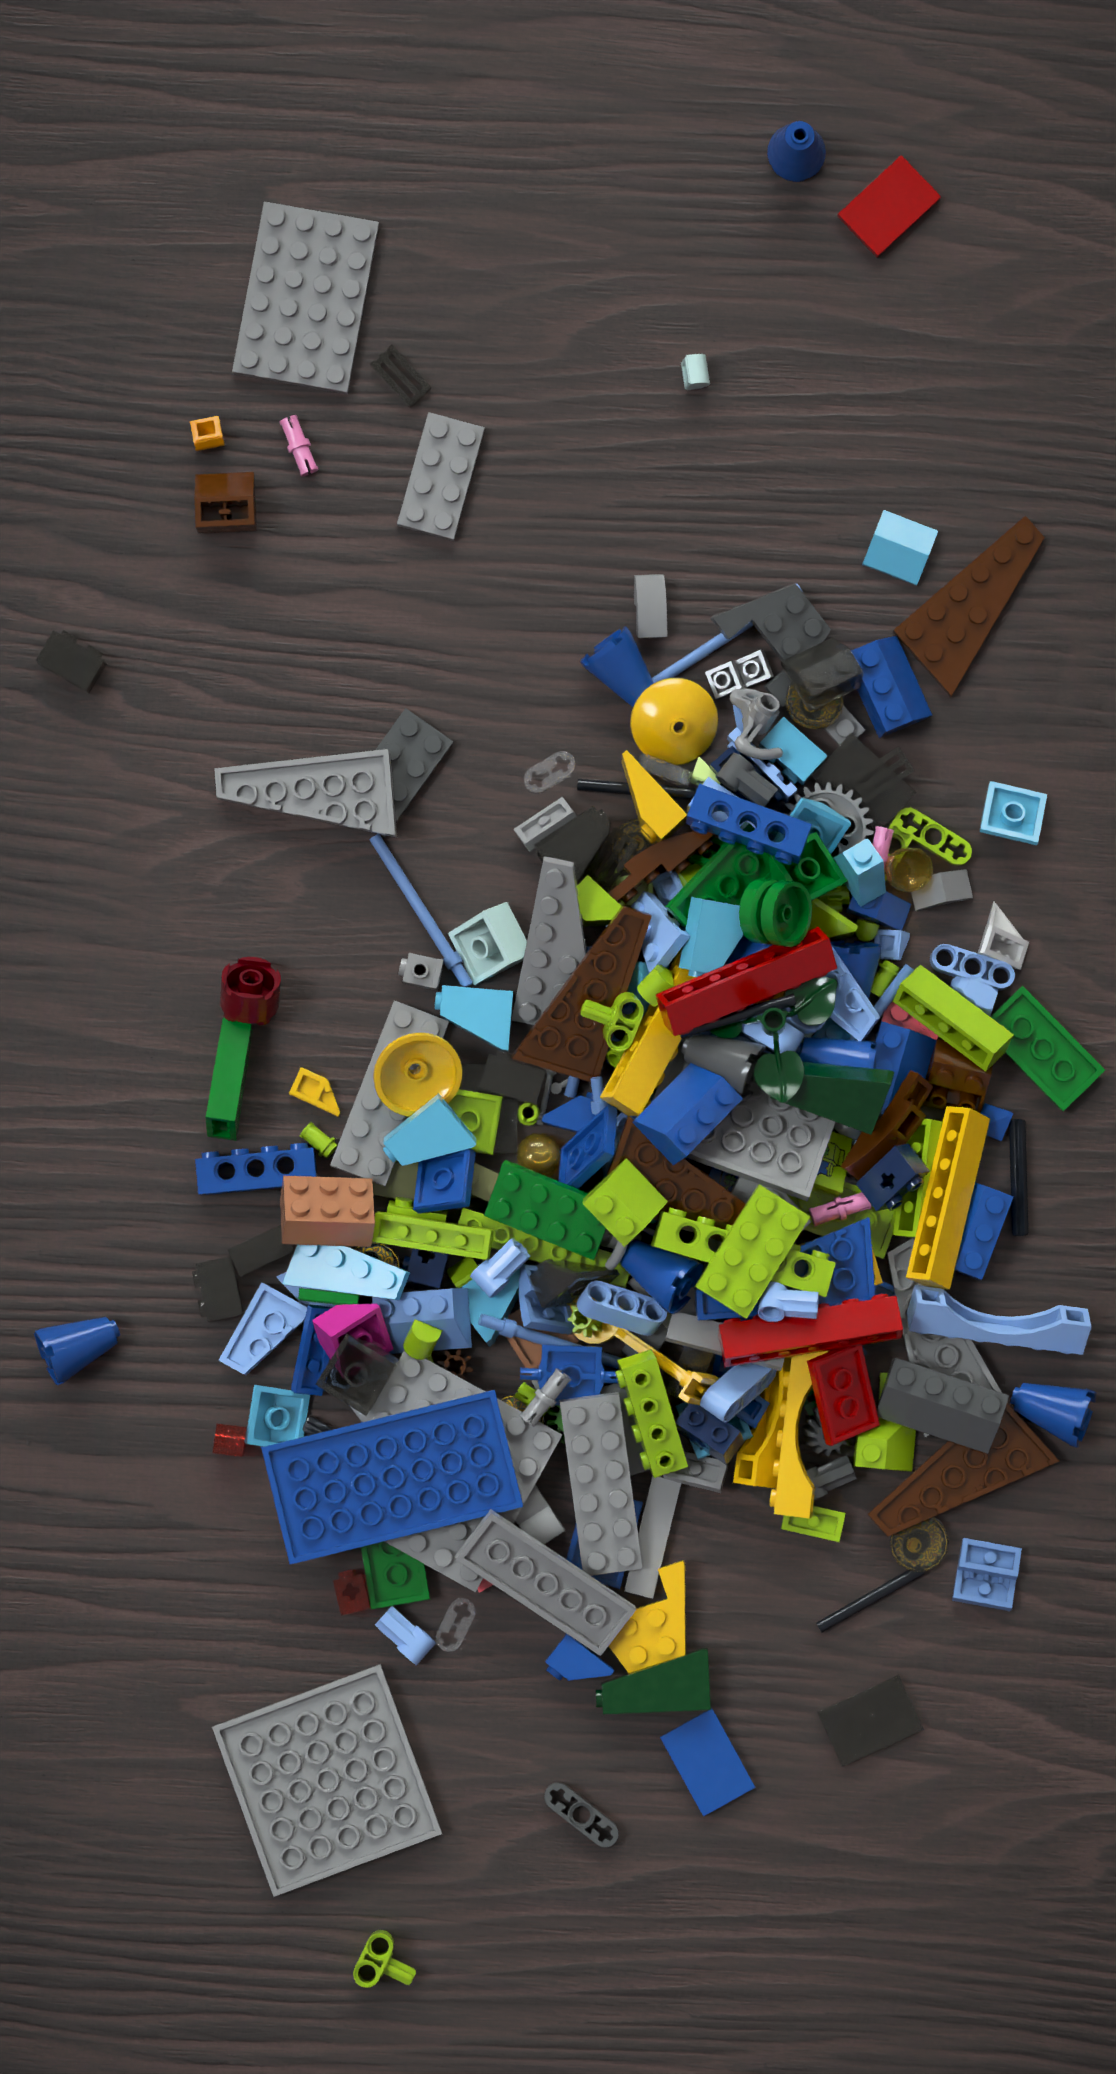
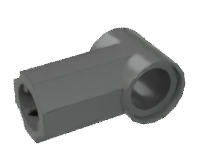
[716,753,778,807]
[806,1455,857,1500]

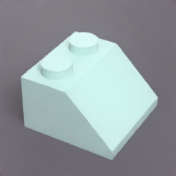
[448,902,527,985]

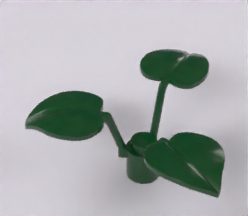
[709,977,837,1103]

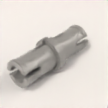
[520,1368,571,1427]

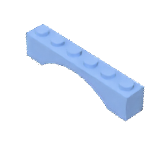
[906,1285,1091,1355]

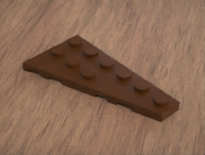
[893,516,1045,697]
[511,905,652,1082]
[607,1116,746,1242]
[867,1403,1059,1537]

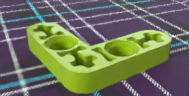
[884,807,972,881]

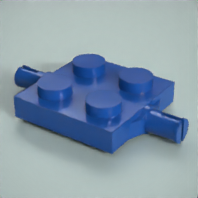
[520,1344,618,1406]

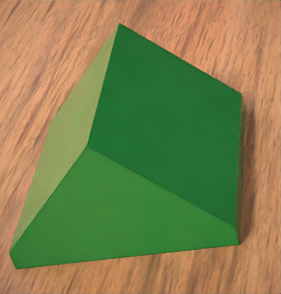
[769,832,848,902]

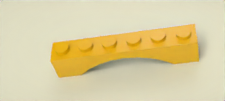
[770,1350,831,1518]
[733,1357,791,1489]

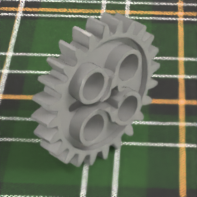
[783,782,874,855]

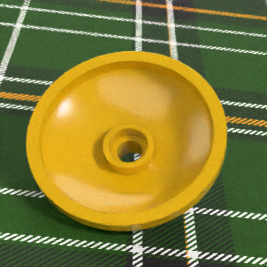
[630,678,718,765]
[373,1033,462,1117]

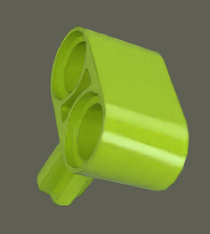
[580,992,644,1052]
[353,1930,416,1988]

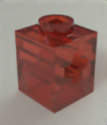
[213,1423,247,1457]
[333,1569,371,1616]

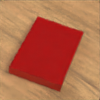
[837,155,941,258]
[807,1345,880,1446]

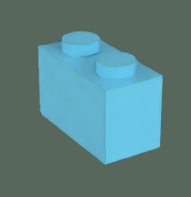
[759,716,827,785]

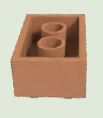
[280,1176,375,1247]

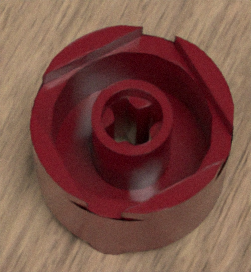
[220,957,281,1025]

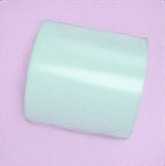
[681,354,710,390]

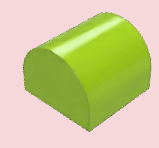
[637,965,674,1007]
[403,1319,442,1360]

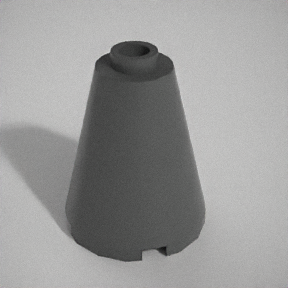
[682,1034,768,1101]

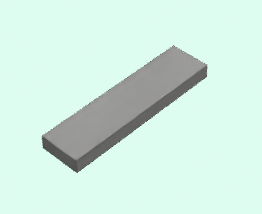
[665,1312,784,1371]
[624,1475,681,1599]

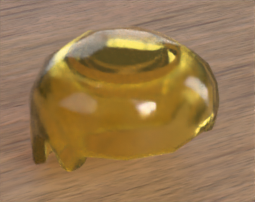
[885,848,933,892]
[516,1133,561,1177]

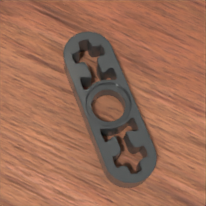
[544,1782,618,1847]

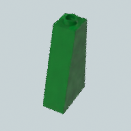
[206,1018,253,1141]

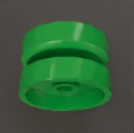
[739,878,812,947]

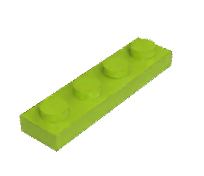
[372,1211,493,1260]

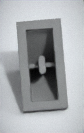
[909,869,973,911]

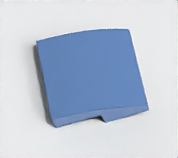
[519,1264,576,1335]
[952,1538,1022,1611]

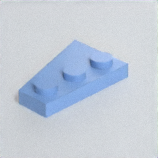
[727,727,797,803]
[631,891,691,973]
[824,945,880,1041]
[219,1282,307,1375]

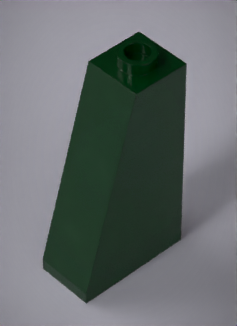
[770,1062,894,1135]
[596,1648,711,1714]

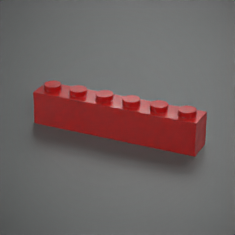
[655,927,837,1037]
[718,1294,903,1368]

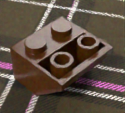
[194,472,257,533]
[923,1039,993,1113]

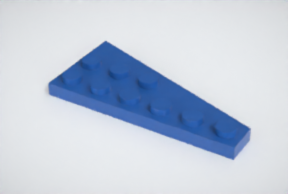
[695,1217,875,1320]

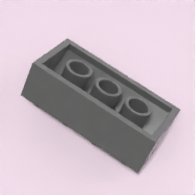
[876,1358,1009,1454]

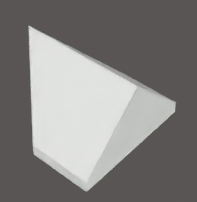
[978,901,1029,970]

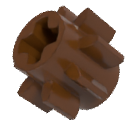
[437,1349,473,1380]

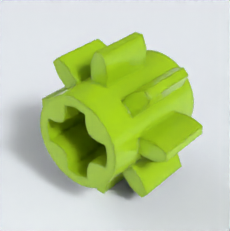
[819,884,849,912]
[567,1305,603,1338]

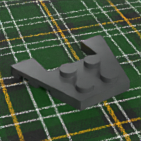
[710,584,831,707]

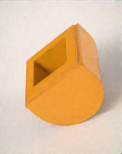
[190,416,225,451]

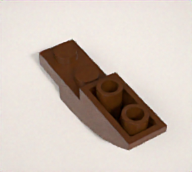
[609,831,715,904]
[841,1070,933,1181]

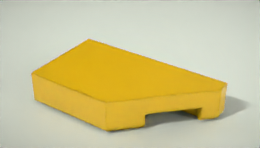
[289,1067,340,1117]

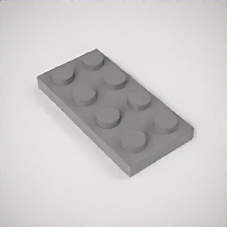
[397,412,485,541]

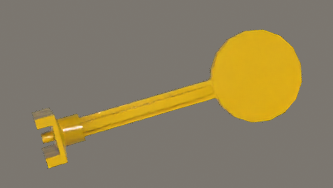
[569,1287,719,1405]

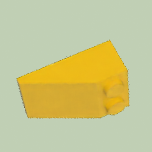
[622,750,687,844]

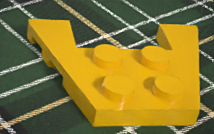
[609,1560,686,1673]

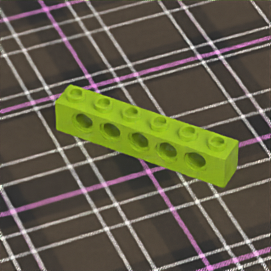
[650,1207,836,1297]
[458,1208,629,1289]

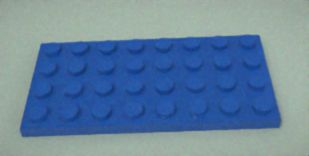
[261,1390,523,1564]

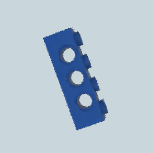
[686,783,812,865]
[195,1143,317,1196]

